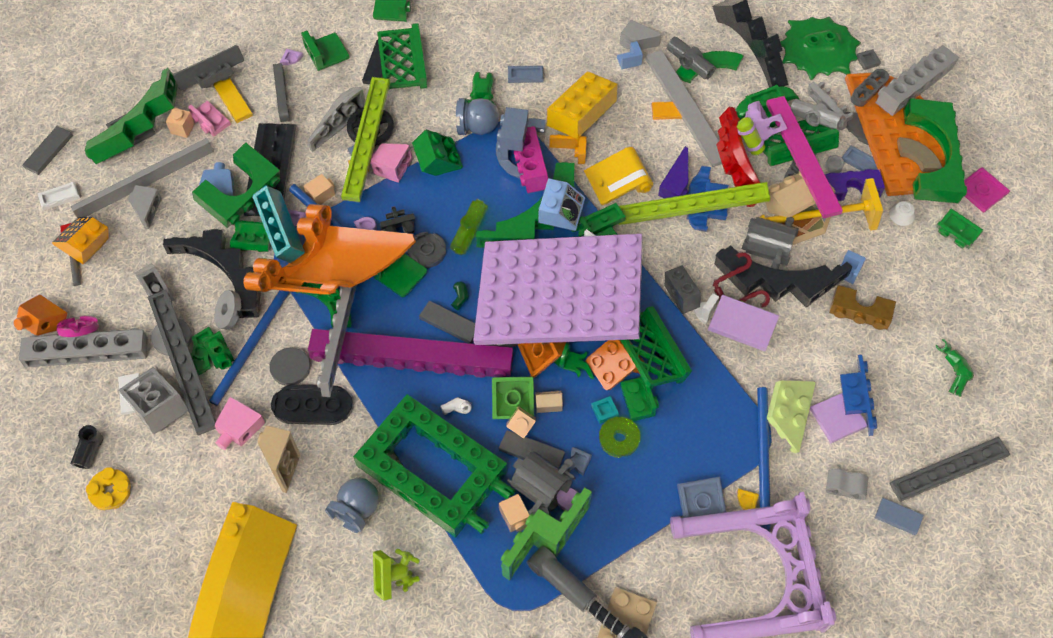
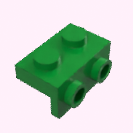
[937,208,983,249]
[230,220,271,252]

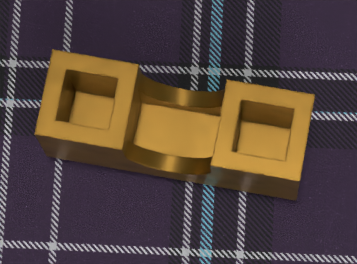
[829,285,896,330]

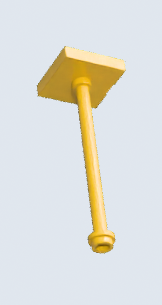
[760,178,883,231]

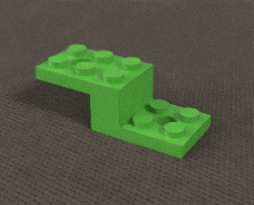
[501,487,592,580]

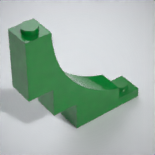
[84,68,178,164]
[476,162,575,248]

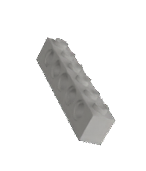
[875,45,960,116]
[19,328,148,368]

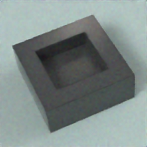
[857,49,881,70]

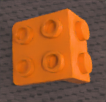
[586,340,644,390]

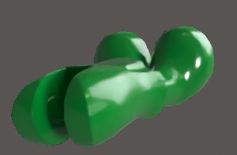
[467,72,497,107]

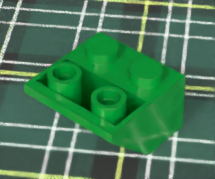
[412,129,463,176]

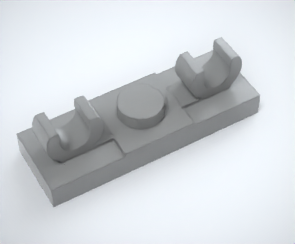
[808,81,853,130]

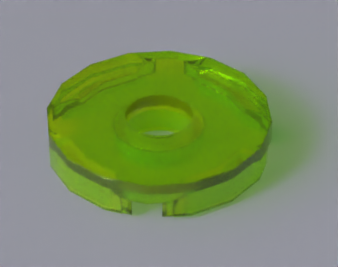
[599,417,641,458]

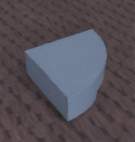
[571,447,592,475]

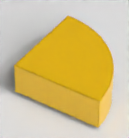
[737,488,759,510]

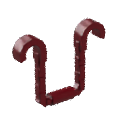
[712,252,770,308]

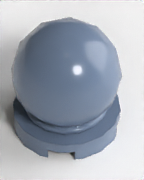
[456,98,500,135]
[325,478,379,533]

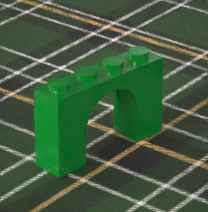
[192,143,280,228]

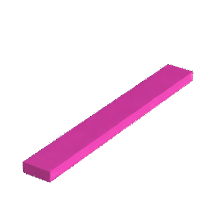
[766,96,843,219]

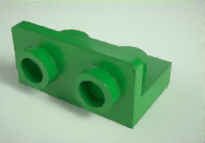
[620,375,659,422]

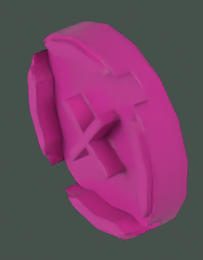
[57,316,99,337]

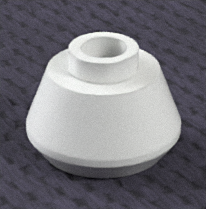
[889,201,915,226]

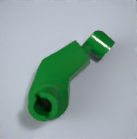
[936,339,974,397]

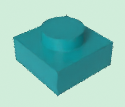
[591,396,619,424]

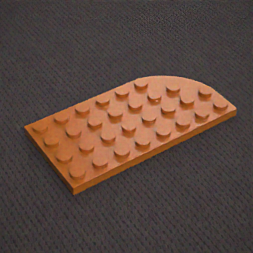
[845,73,945,196]

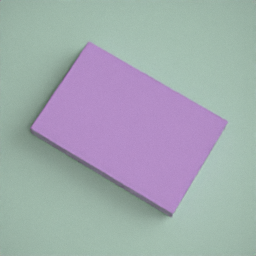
[708,295,779,351]

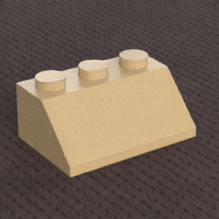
[765,171,835,218]
[258,425,301,493]

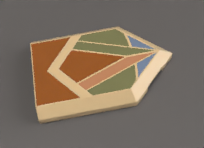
[774,205,831,245]

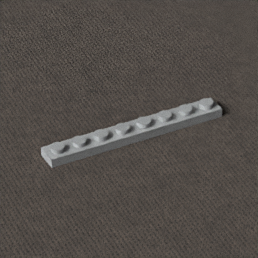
[317,285,357,397]

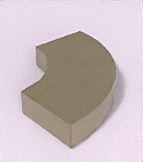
[897,137,942,172]

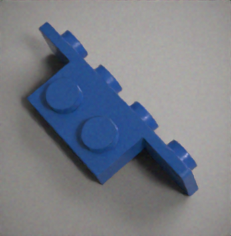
[840,354,877,436]

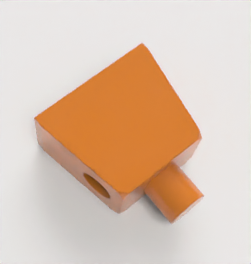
[14,294,67,335]

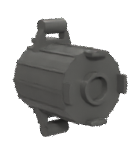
[741,217,799,269]
[507,450,576,515]

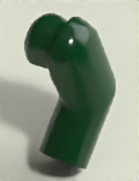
[451,282,469,310]

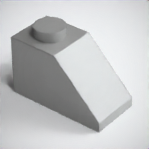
[620,20,661,50]
[129,185,162,229]
[134,263,174,301]

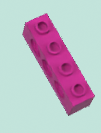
[514,126,548,193]

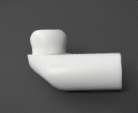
[440,398,472,415]

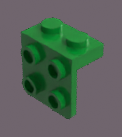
[373,0,411,22]
[373,253,427,297]

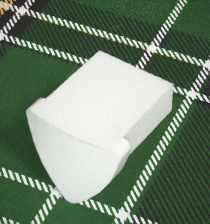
[694,293,719,324]

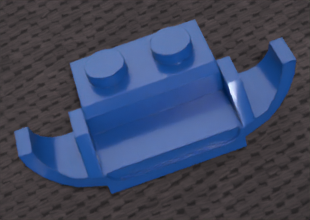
[687,166,728,232]

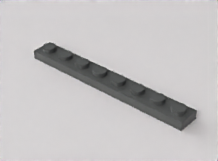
[148,290,216,436]

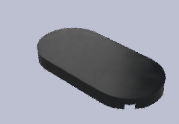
[271,385,353,425]

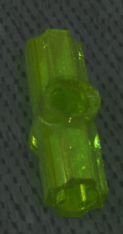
[450,199,488,255]

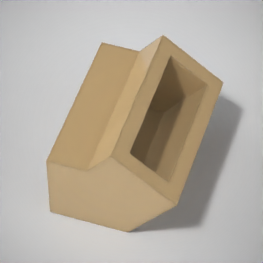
[535,391,563,413]

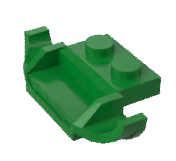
[735,85,799,127]

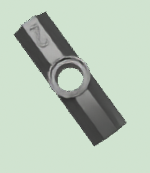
[666,36,716,80]

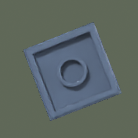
[677,477,726,518]

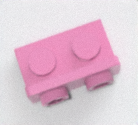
[188,101,231,137]

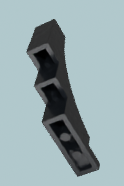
[714,245,852,308]

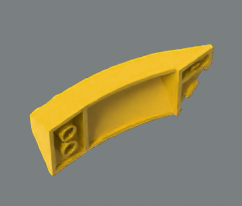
[188,502,297,638]

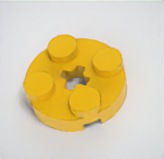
[86,467,131,510]

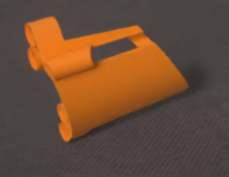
[243,204,416,295]

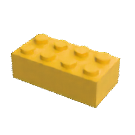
[547,71,618,139]

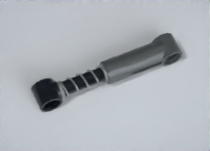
[527,546,648,638]

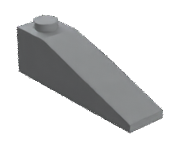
[308,87,365,152]

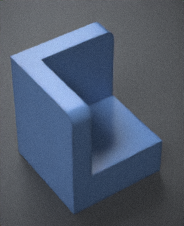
[617,41,643,69]
[841,250,866,284]

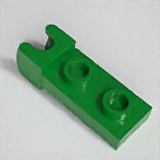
[571,203,626,237]

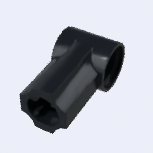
[70,425,103,469]

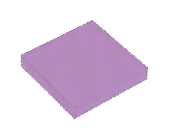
[810,393,868,444]

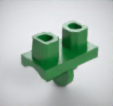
[201,331,234,370]

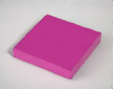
[964,167,1010,213]

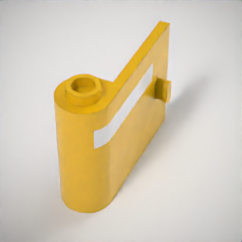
[583,147,653,205]

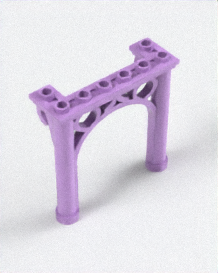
[670,492,836,638]

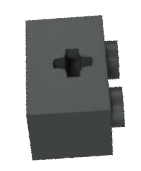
[664,265,701,314]

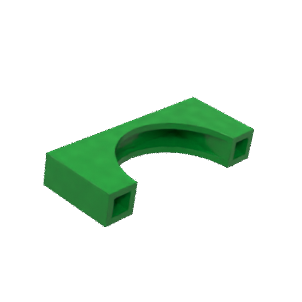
[903,98,967,204]

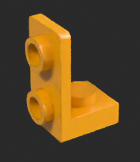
[549,134,586,164]

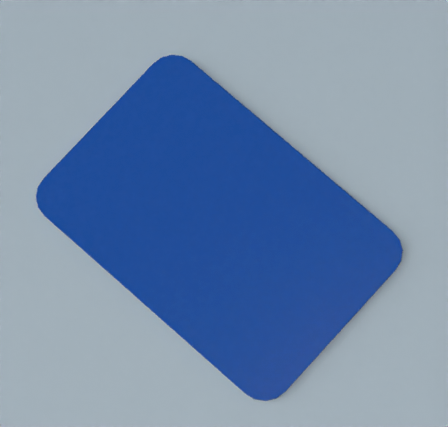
[274,121,772,611]

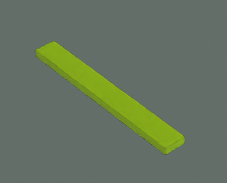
[341,77,390,202]
[618,182,770,225]

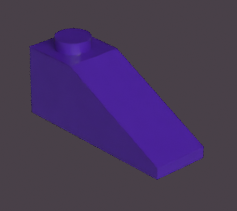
[658,146,689,199]

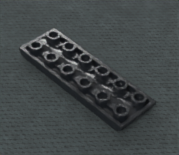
[244,123,296,217]

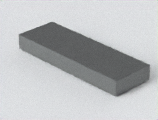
[22,126,73,175]
[419,301,475,344]
[499,430,565,468]

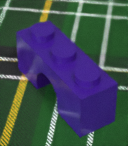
[825,169,885,201]

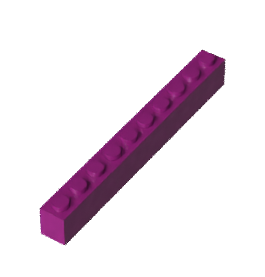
[308,329,513,378]

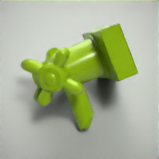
[373,549,420,601]

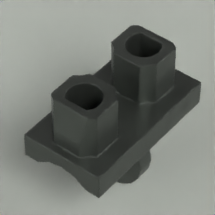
[380,206,415,234]

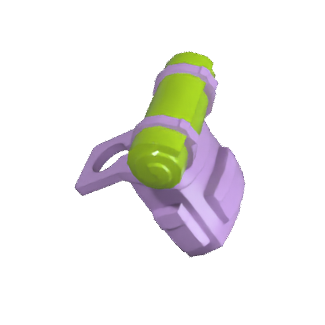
[737,101,787,155]

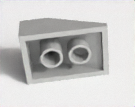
[118,367,188,434]

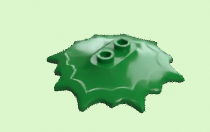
[780,16,861,80]

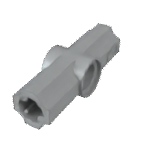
[790,99,846,131]

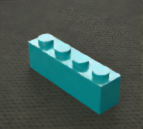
[252,185,305,263]

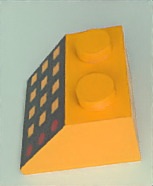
[52,217,109,265]

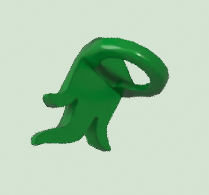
[554,343,594,379]

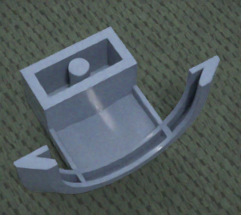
[496,107,546,178]

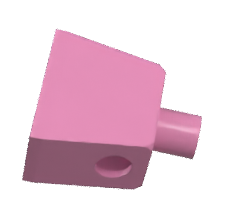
[370,143,413,183]
[215,397,265,450]

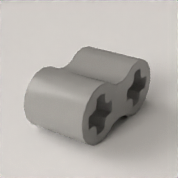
[826,469,869,500]

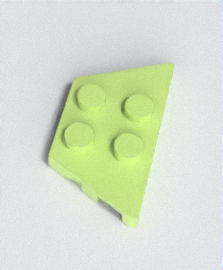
[767,380,816,453]

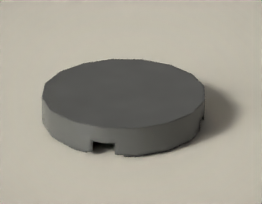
[408,232,446,268]
[269,347,310,385]

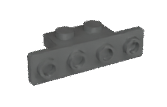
[173,45,244,90]

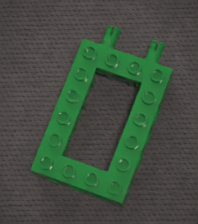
[353,394,516,538]

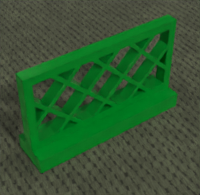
[377,23,427,89]
[763,119,839,166]
[621,306,692,388]

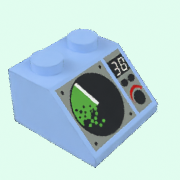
[538,178,585,231]

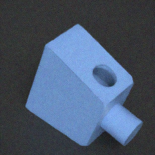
[199,162,236,196]

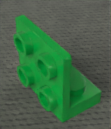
[301,31,349,71]

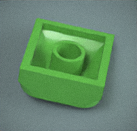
[492,377,534,419]

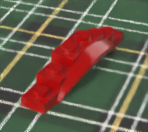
[716,106,760,207]

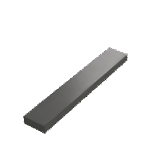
[889,437,1010,502]

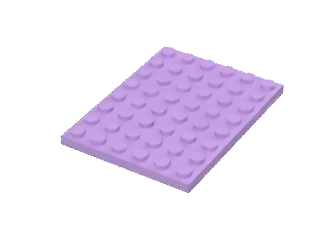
[473,234,643,345]

